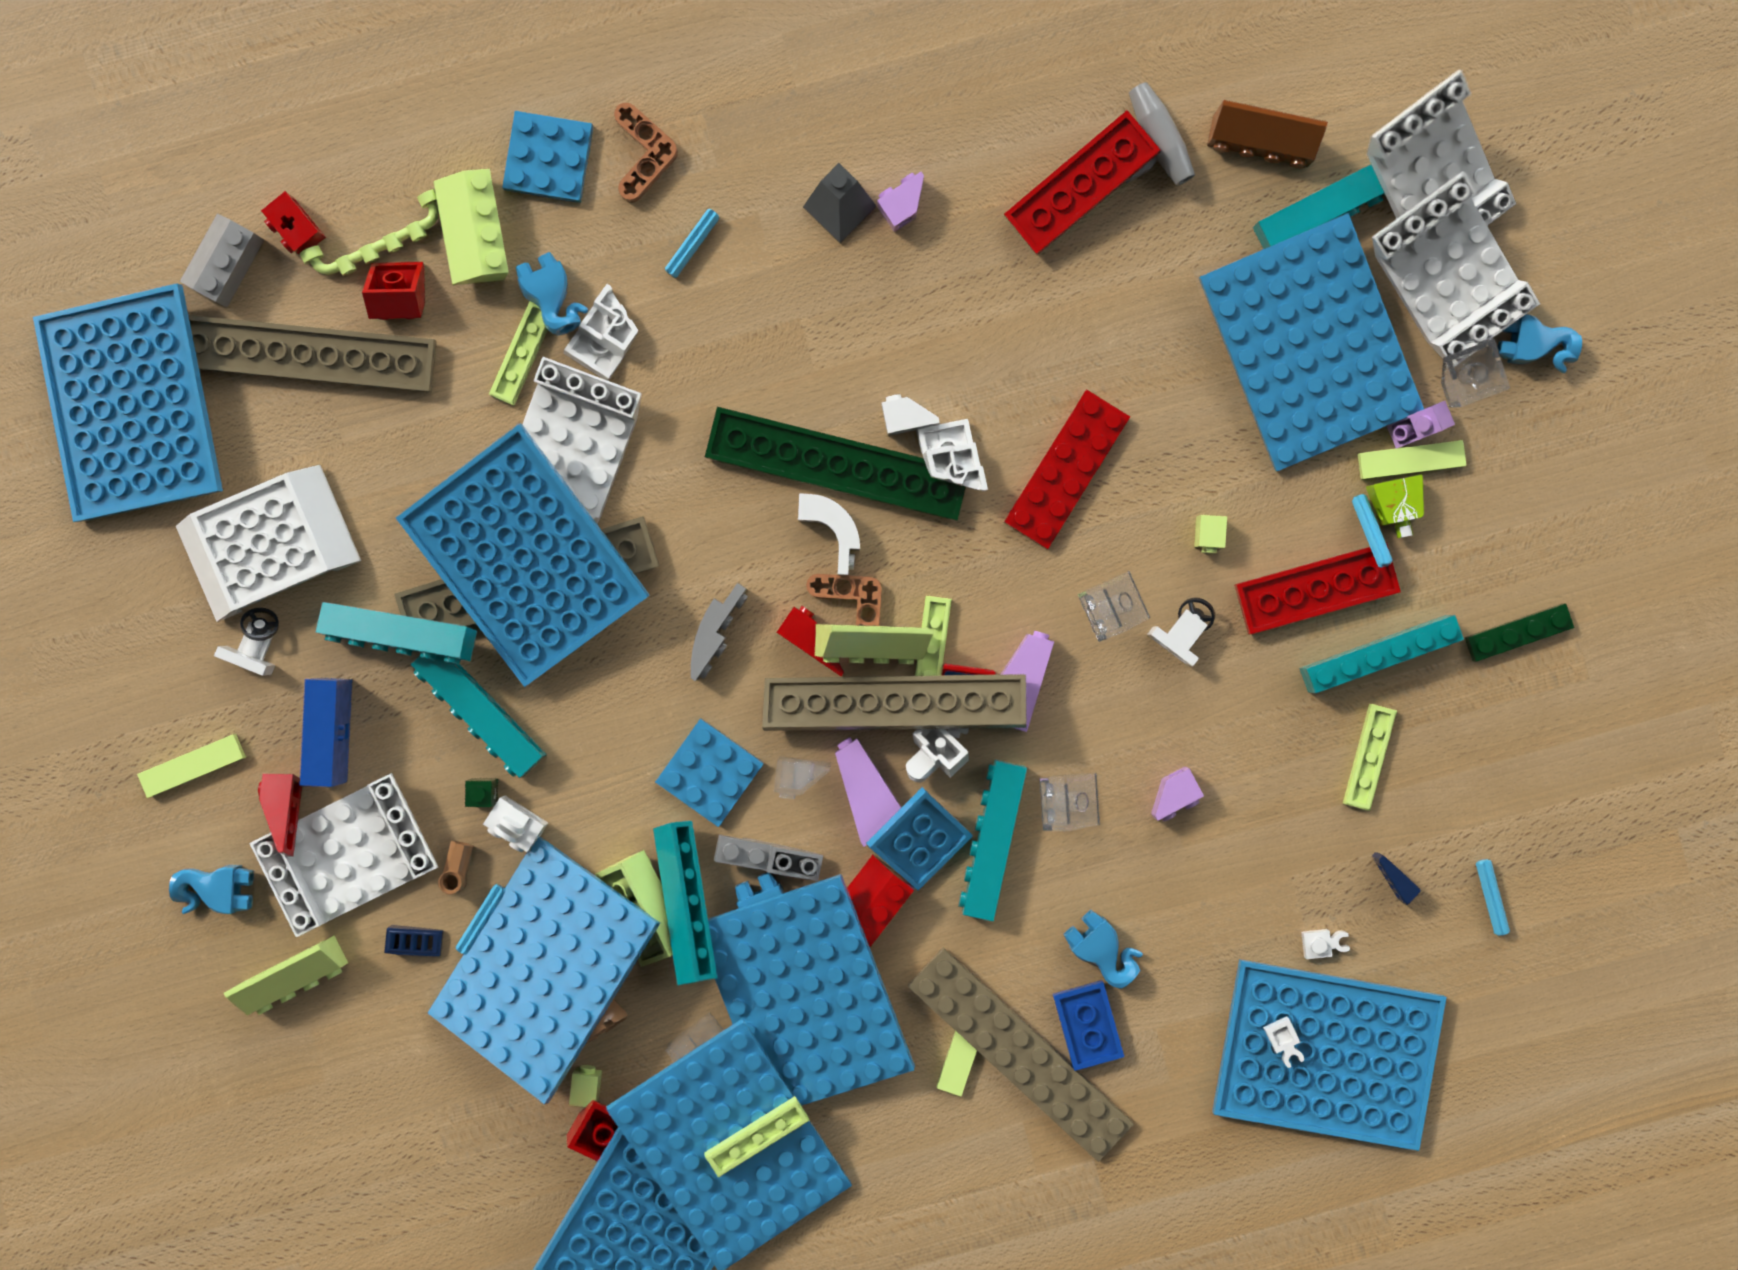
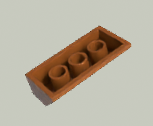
[1207,100,1328,169]

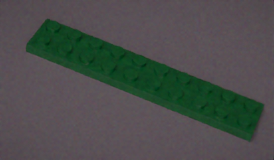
[705,406,966,521]

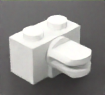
[906,729,969,783]
[483,795,548,852]

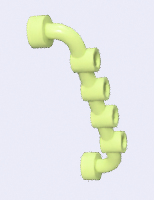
[300,189,439,276]

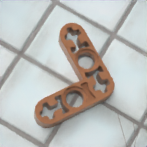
[614,102,678,203]
[806,574,882,626]

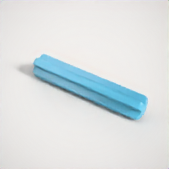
[665,209,719,278]
[1352,494,1393,568]
[1476,859,1510,936]
[456,884,505,955]

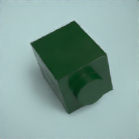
[465,778,498,807]

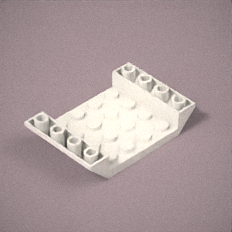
[1367,70,1516,226]
[1372,172,1540,367]
[522,357,642,524]
[176,465,361,622]
[249,773,438,937]

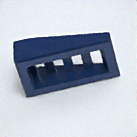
[1372,852,1421,905]
[384,925,444,957]

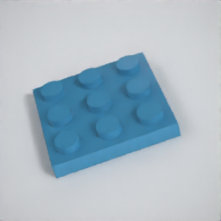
[502,111,594,203]
[655,718,764,827]
[866,787,973,890]

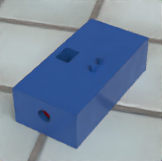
[300,678,352,787]

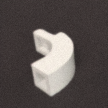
[798,494,860,575]

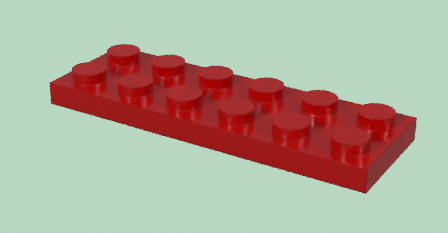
[1004,110,1161,255]
[1003,389,1131,549]
[1234,542,1401,635]

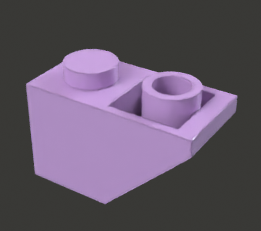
[877,172,924,232]
[1387,401,1455,448]
[1151,767,1204,822]

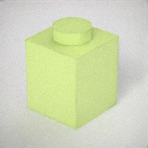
[1194,515,1227,553]
[569,1065,602,1107]

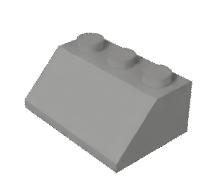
[180,213,264,307]

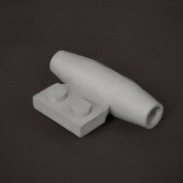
[1126,82,1195,186]

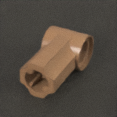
[438,841,474,894]

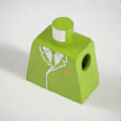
[1366,474,1424,538]

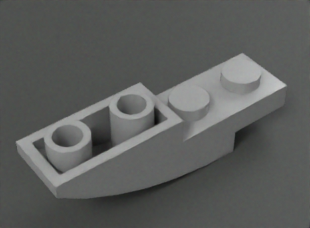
[691,583,748,681]
[714,835,823,881]

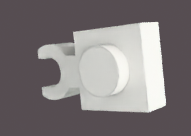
[1301,929,1350,959]
[1263,1016,1304,1068]

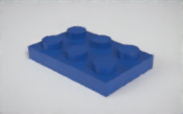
[1052,980,1124,1071]

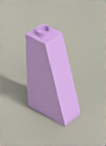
[1000,631,1054,732]
[835,737,902,847]

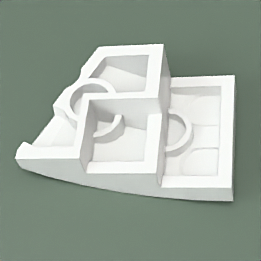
[563,284,638,381]
[916,419,988,491]

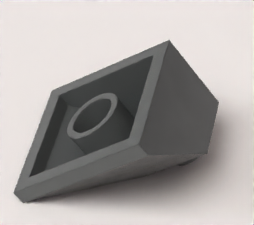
[803,163,876,244]

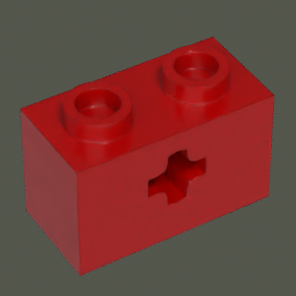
[261,191,326,255]

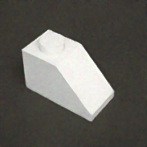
[881,394,939,436]

